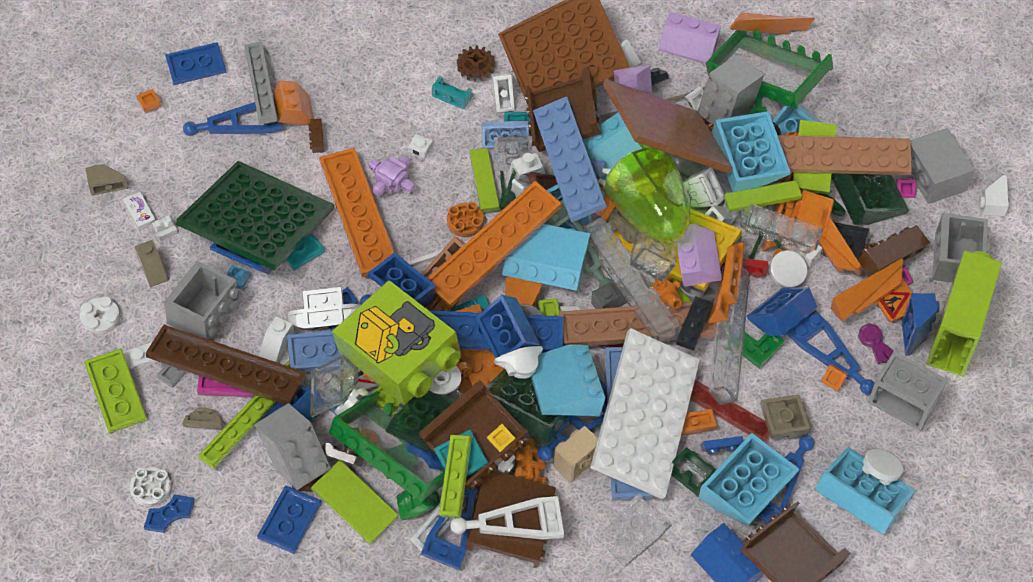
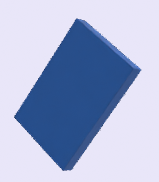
[165,42,226,85]
[257,485,322,554]

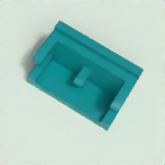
[432,76,473,110]

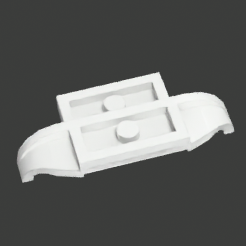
[287,287,361,329]

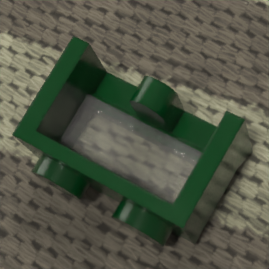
[671,447,716,497]

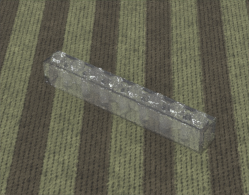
[582,217,681,343]
[709,265,750,405]

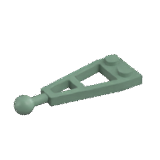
[544,200,614,288]

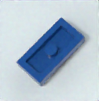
[700,436,743,454]

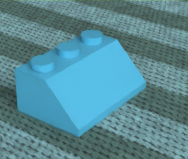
[772,103,821,134]

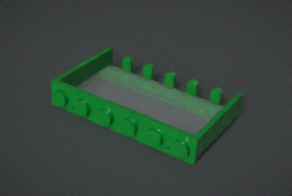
[706,30,834,109]
[328,391,445,502]

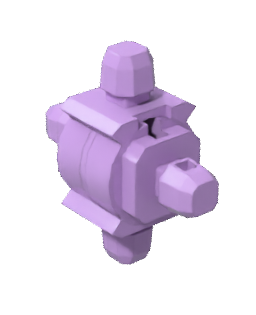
[369,156,415,196]

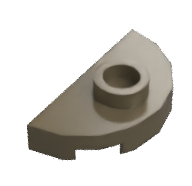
[182,407,223,430]

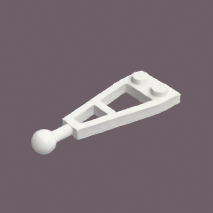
[450,496,564,539]

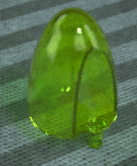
[605,143,690,243]

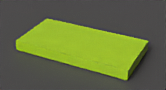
[793,120,837,195]
[84,348,147,433]
[311,460,398,545]

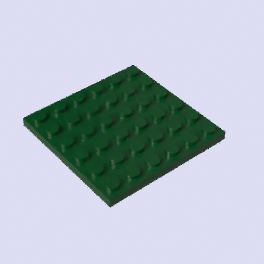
[176,161,334,271]

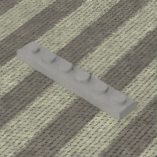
[244,41,278,125]

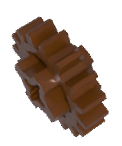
[457,45,495,82]

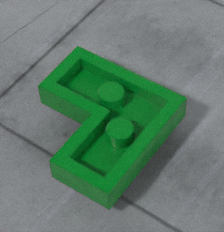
[729,330,785,369]

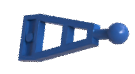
[183,98,283,136]
[787,310,875,395]
[537,379,608,461]
[756,435,815,524]
[420,487,475,570]

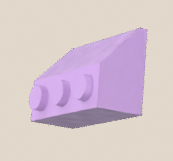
[658,12,721,64]
[614,65,652,113]
[674,224,722,287]

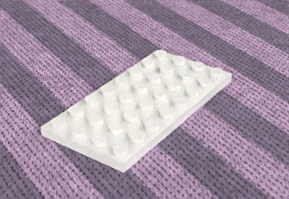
[590,328,700,499]

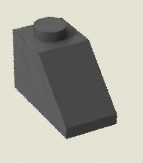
[591,283,633,309]

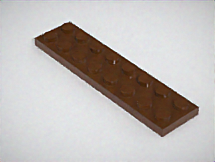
[146,324,307,405]

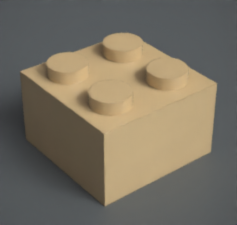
[554,426,598,484]

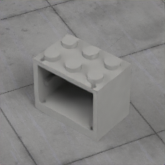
[698,55,764,124]
[910,128,975,204]
[932,213,991,283]
[164,261,239,340]
[868,351,948,431]
[254,403,331,490]

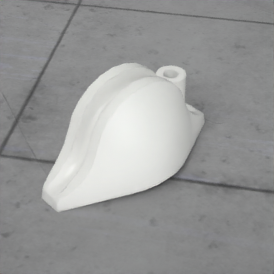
[494,346,543,379]

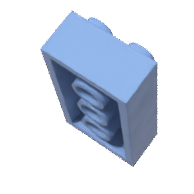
[482,121,529,148]

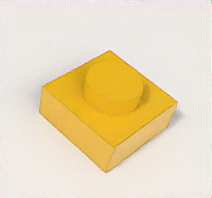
[487,424,516,452]

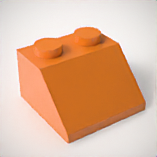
[273,80,313,125]

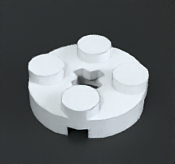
[80,296,120,334]
[335,388,371,415]

